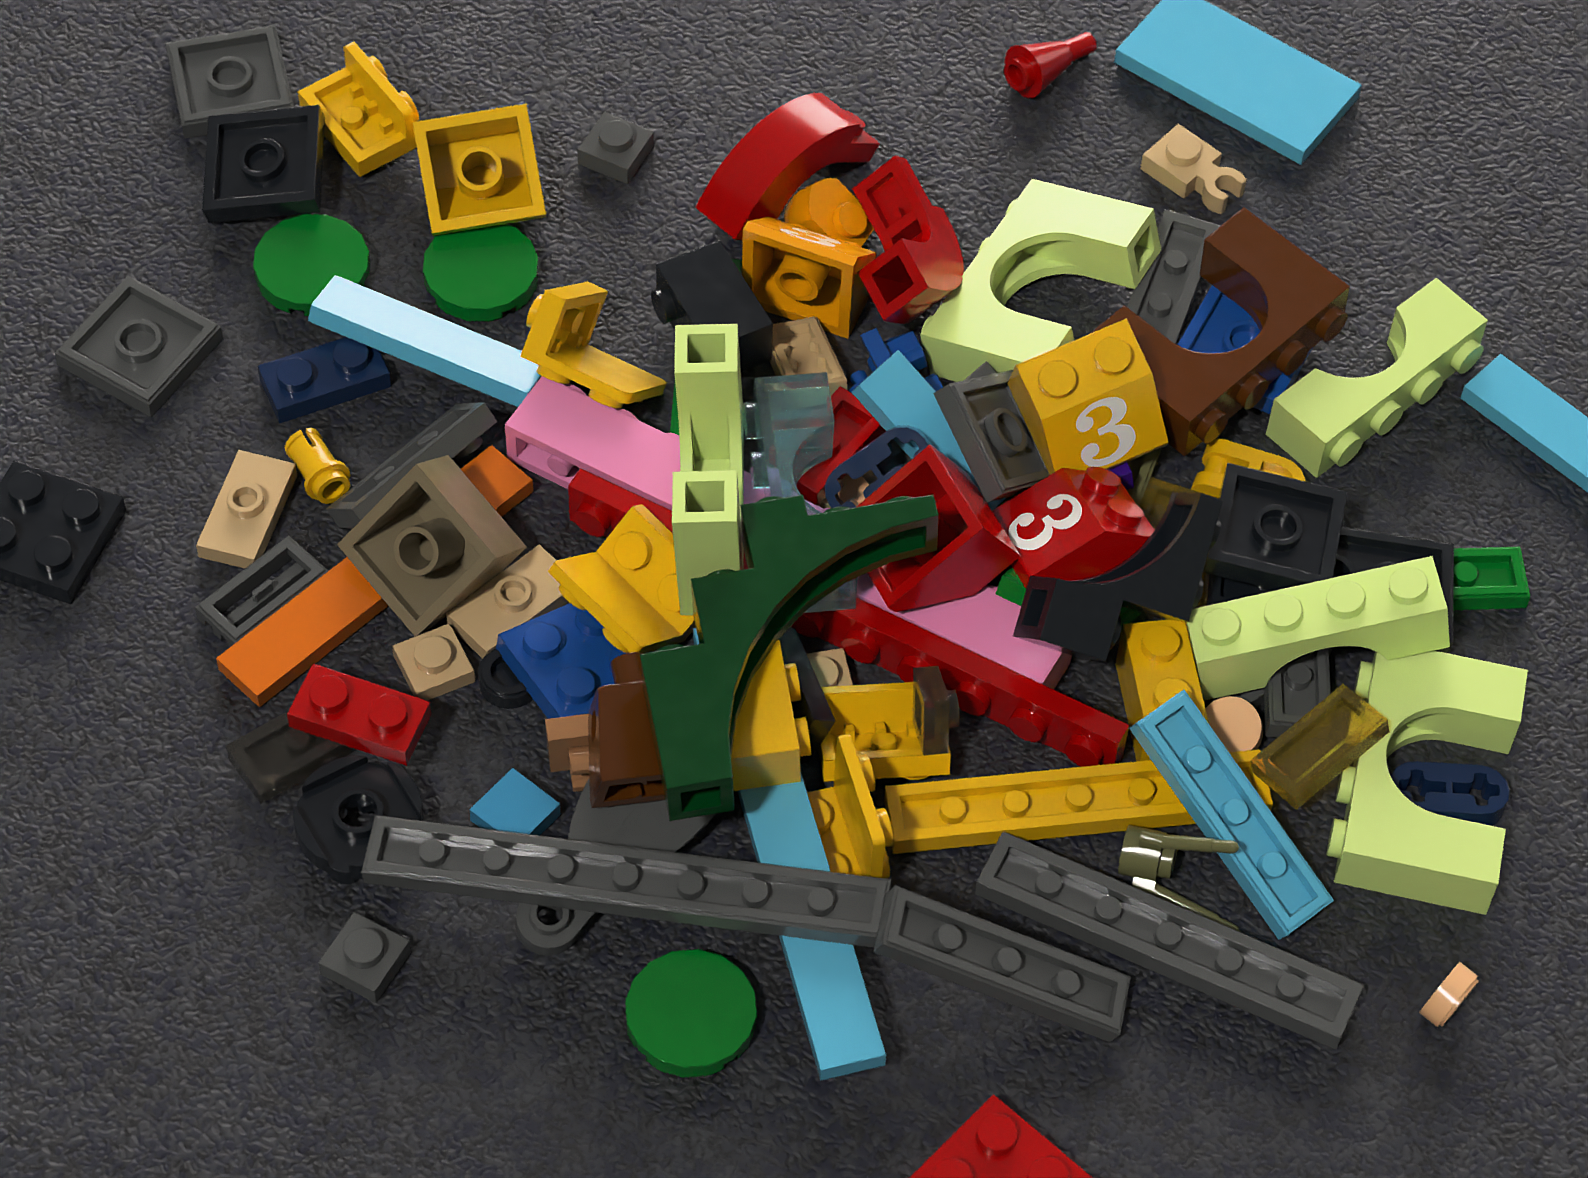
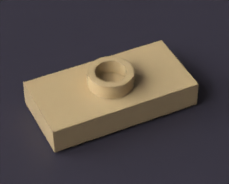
[770,317,848,408]
[196,450,297,569]
[446,545,569,659]

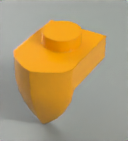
[784,178,874,247]

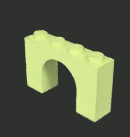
[920,179,1162,382]
[672,324,744,615]
[1326,651,1528,915]

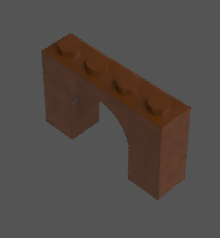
[1091,207,1350,456]

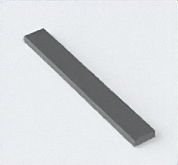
[361,815,891,948]

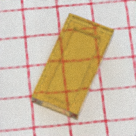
[1250,684,1389,810]

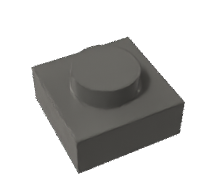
[578,111,654,184]
[318,912,411,1003]

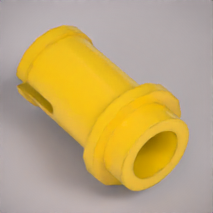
[285,428,350,504]

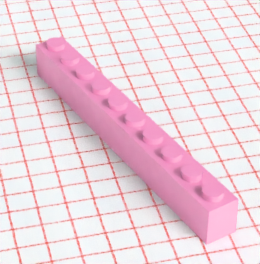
[505,376,1072,689]

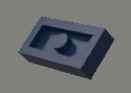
[257,337,391,424]

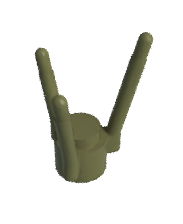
[1118,825,1240,932]

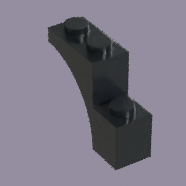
[1013,492,1223,661]

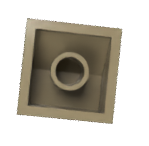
[337,455,527,636]

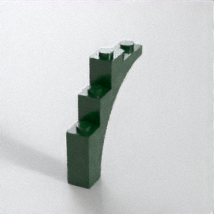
[640,494,939,821]

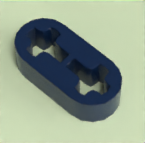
[825,425,930,508]
[1391,761,1509,826]

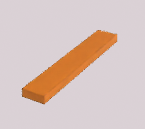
[216,445,533,707]

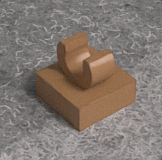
[545,713,589,792]

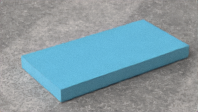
[1114,0,1362,165]

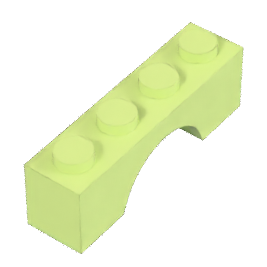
[1266,278,1488,478]
[1186,556,1450,701]

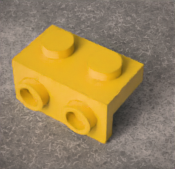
[298,42,419,177]
[818,681,951,782]

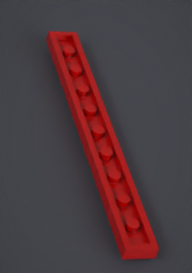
[568,468,1129,767]

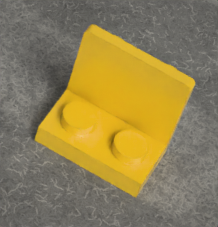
[548,504,696,653]
[807,734,893,879]

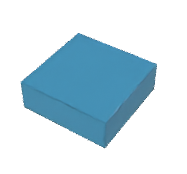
[469,768,561,836]

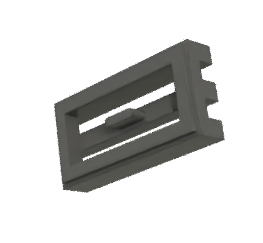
[195,535,328,648]

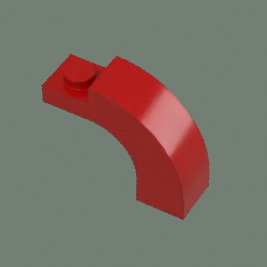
[695,93,880,240]
[852,155,964,324]

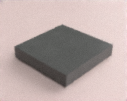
[165,25,294,139]
[55,276,223,417]
[933,370,1050,503]

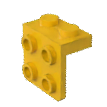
[520,282,667,408]

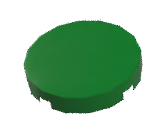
[253,214,370,316]
[423,224,539,322]
[625,949,757,1078]

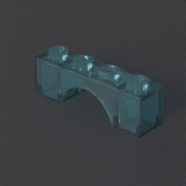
[743,372,858,613]

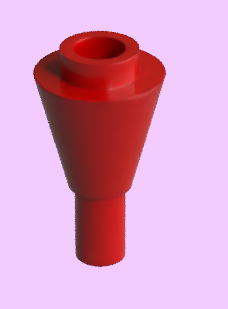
[1004,32,1096,98]

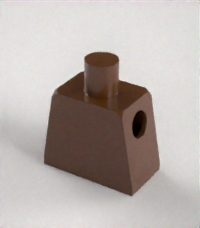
[588,652,665,808]

